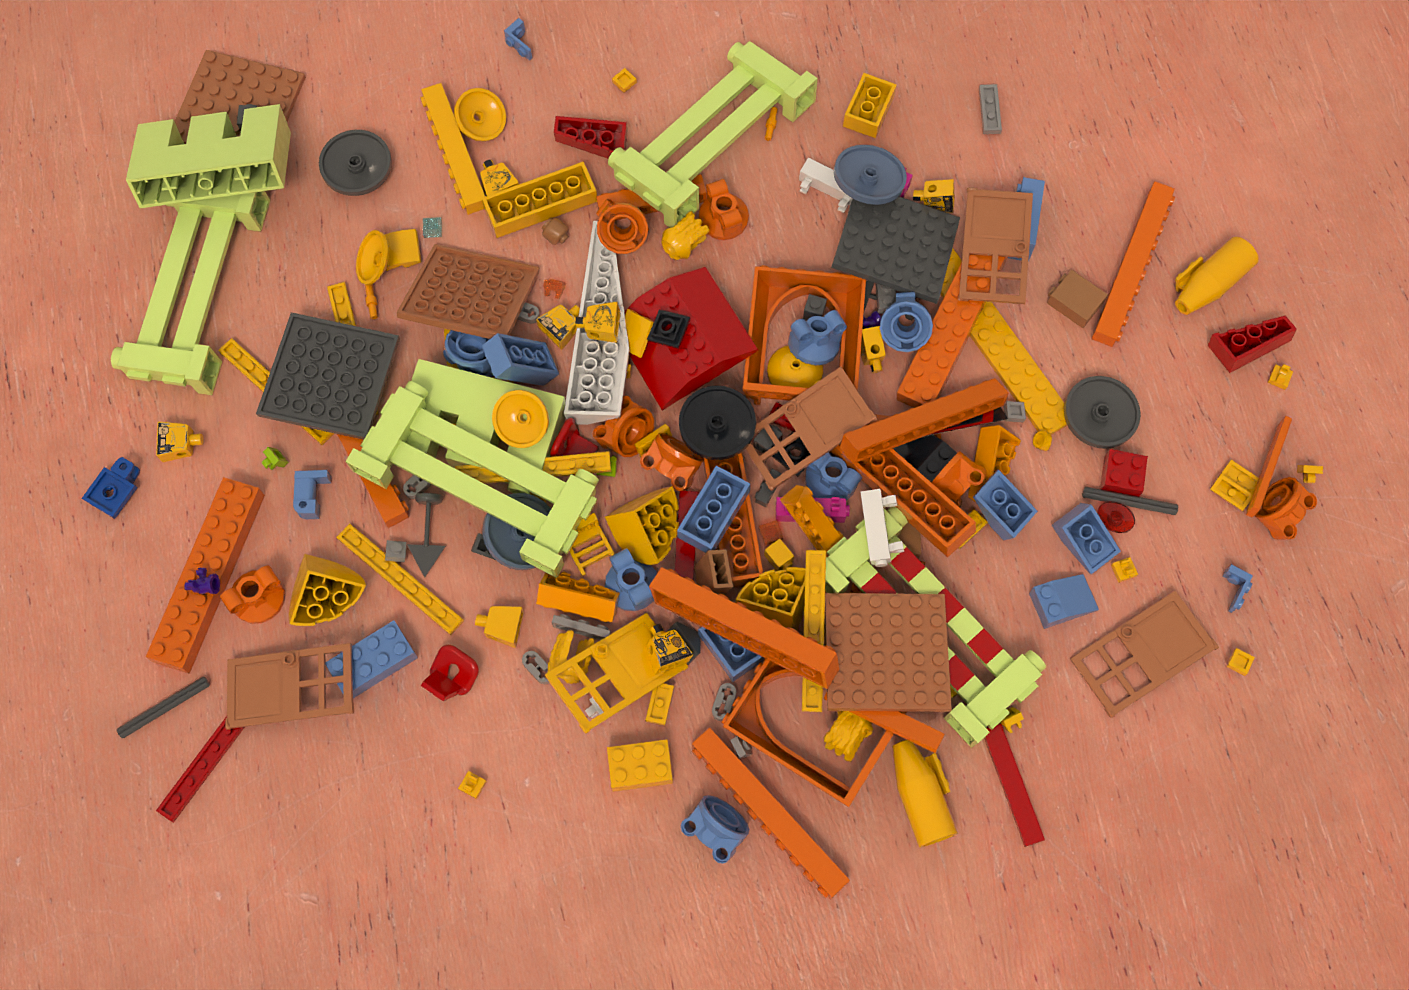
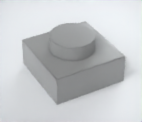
[1004,401,1026,423]
[385,540,406,562]
[730,736,752,758]

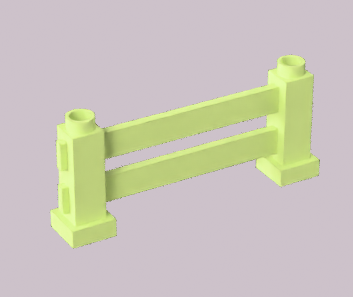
[608,41,818,228]
[111,191,270,395]
[345,381,599,578]

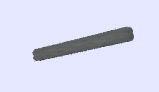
[1082,487,1179,515]
[117,677,210,738]

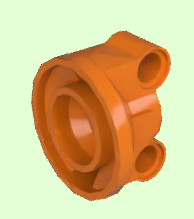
[699,179,749,240]
[596,198,649,254]
[592,396,654,457]
[640,433,704,491]
[931,451,987,508]
[1255,477,1317,540]
[220,565,285,624]

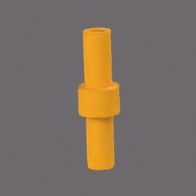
[765,107,778,141]
[365,284,378,319]

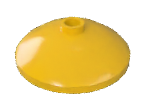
[454,88,506,142]
[356,230,389,285]
[767,345,823,388]
[492,390,549,448]

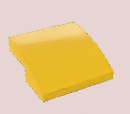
[384,229,421,271]
[625,309,654,358]
[1210,460,1259,512]

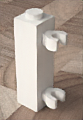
[799,158,852,213]
[861,489,904,567]

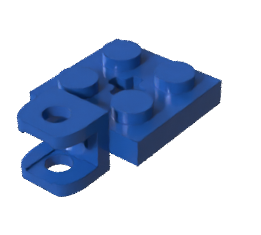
[81,457,140,519]

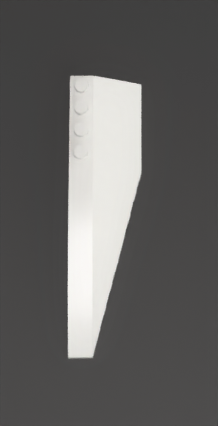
[564,221,630,425]

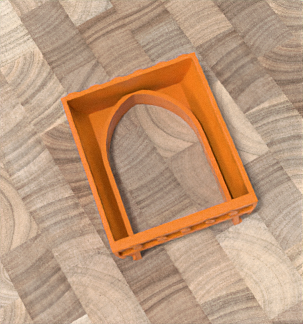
[743,265,866,405]
[721,626,908,807]

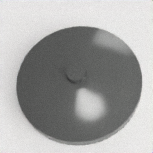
[319,130,392,196]
[1064,376,1141,449]

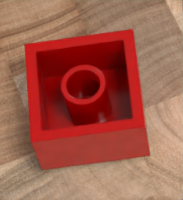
[1100,449,1148,497]

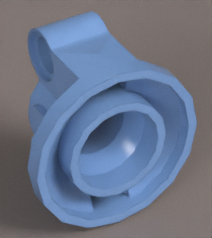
[880,292,933,352]
[788,310,847,365]
[443,330,494,377]
[805,452,862,501]
[605,548,657,611]
[681,795,750,864]

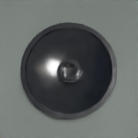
[679,386,756,460]

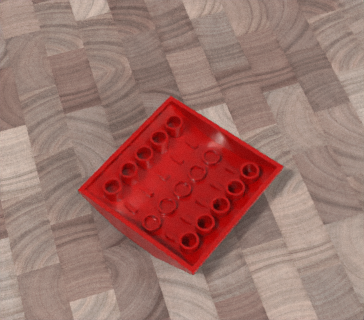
[624,267,759,411]

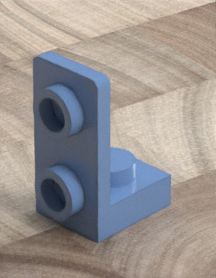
[504,18,532,61]
[1223,564,1253,613]

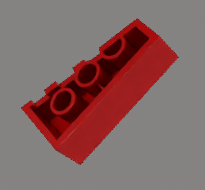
[554,116,628,159]
[1208,315,1297,373]

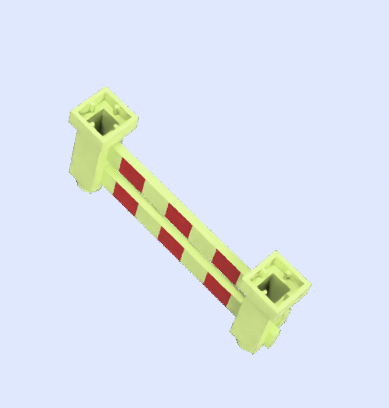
[825,506,1046,748]

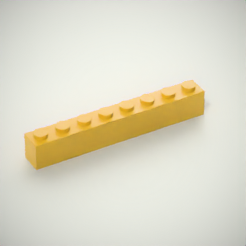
[420,83,485,215]

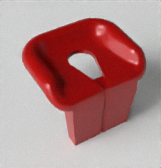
[550,418,599,457]
[421,644,479,701]

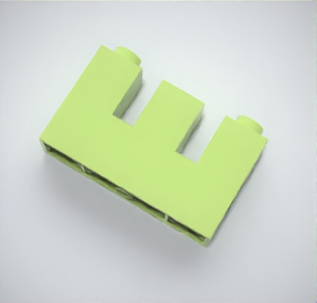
[126,104,291,208]
[406,359,566,494]

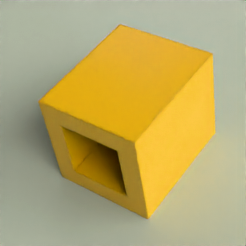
[764,539,794,571]

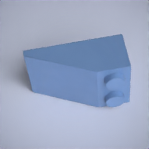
[973,470,1038,541]
[1052,503,1121,574]
[1029,574,1099,629]

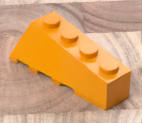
[968,425,1021,502]
[780,485,844,558]
[536,572,620,622]

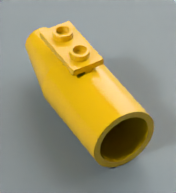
[1175,237,1259,315]
[892,740,958,848]

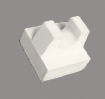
[585,697,603,718]

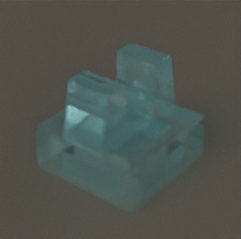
[423,217,442,238]

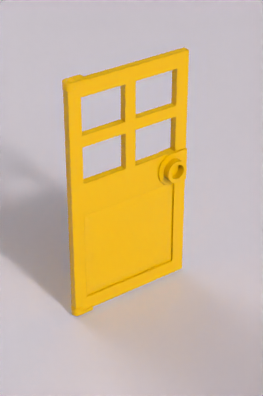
[545,613,688,734]

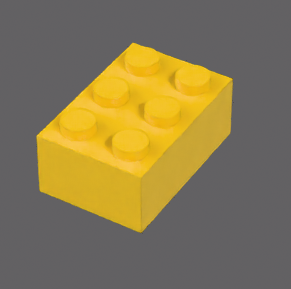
[843,73,897,138]
[607,739,673,792]

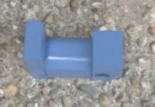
[293,470,331,520]

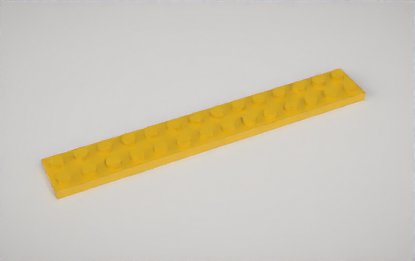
[940,248,1067,435]

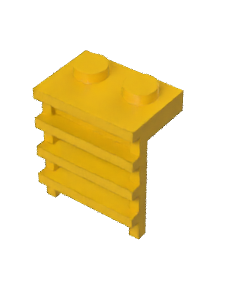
[569,513,614,576]

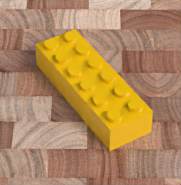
[482,162,597,238]

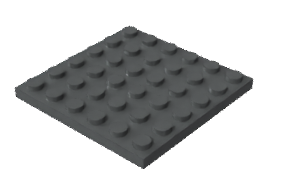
[831,196,960,304]
[256,312,400,440]

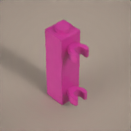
[776,497,850,523]

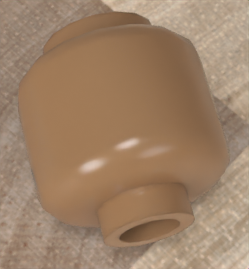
[541,218,569,245]

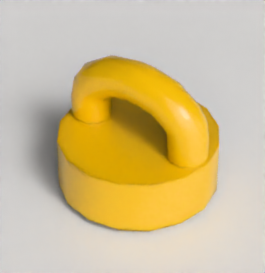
[1033,430,1052,451]

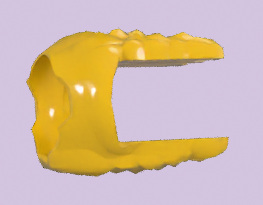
[661,211,710,260]
[548,630,594,684]
[823,711,874,762]

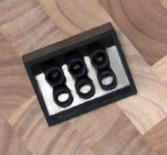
[893,435,957,482]

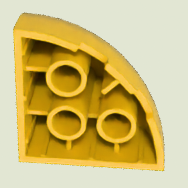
[605,486,679,565]
[289,554,366,626]
[735,567,805,630]

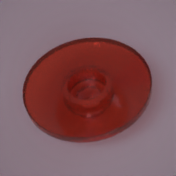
[1097,501,1135,533]

